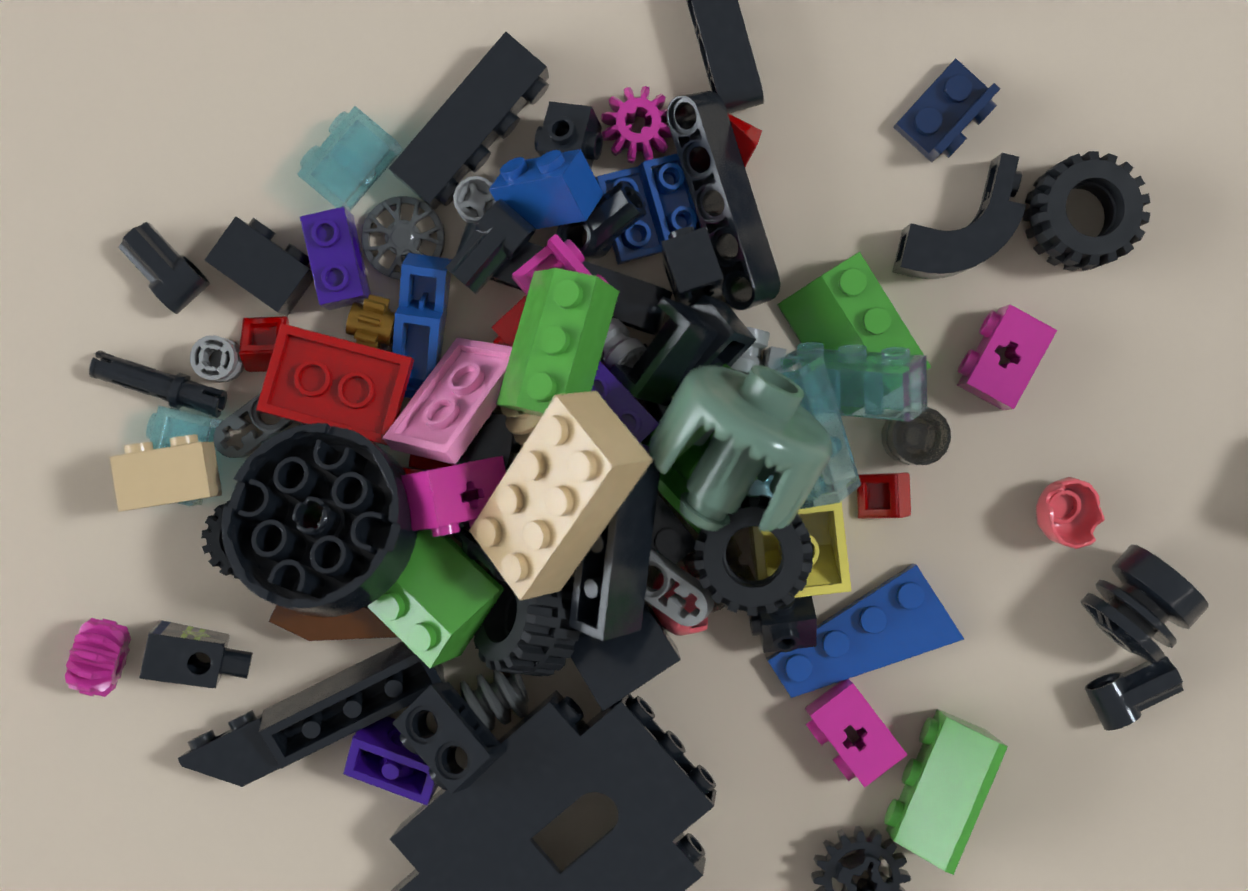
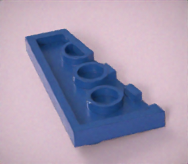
[766,564,964,698]

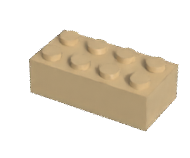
[469,391,653,601]

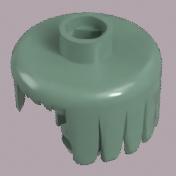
[649,365,832,531]

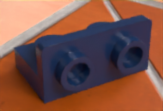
[893,58,1001,162]

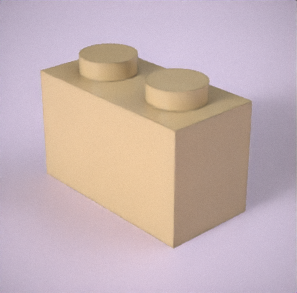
[109,434,222,512]

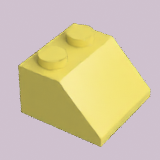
[748,498,852,598]

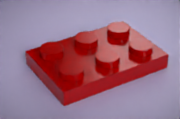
[256,323,414,446]

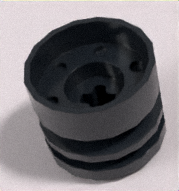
[1081,544,1209,665]

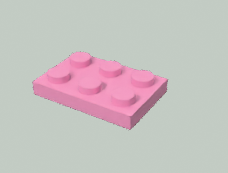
[383,338,512,465]

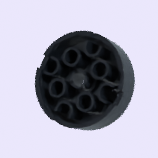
[222,423,418,618]

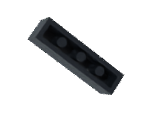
[389,32,549,210]
[569,443,660,641]
[259,641,445,769]

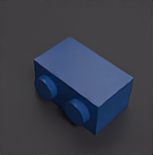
[489,149,604,229]

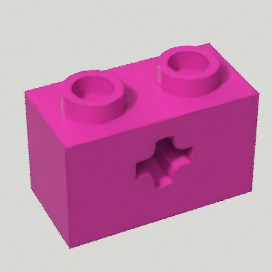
[957,304,1057,410]
[401,455,506,537]
[805,679,907,788]

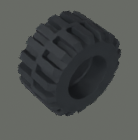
[1023,151,1150,271]
[694,494,813,616]
[474,570,580,677]

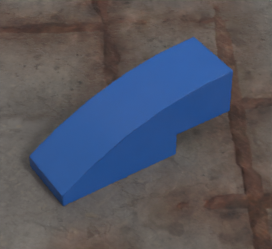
[392,253,452,398]

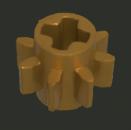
[346,294,395,348]

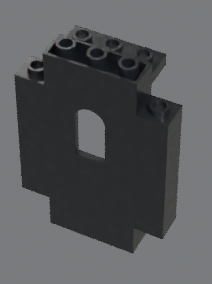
[390,690,717,891]

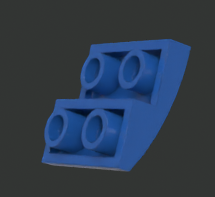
[596,153,701,265]

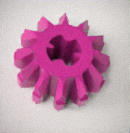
[601,86,672,163]
[65,618,131,697]

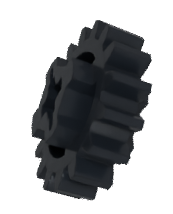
[811,826,911,891]

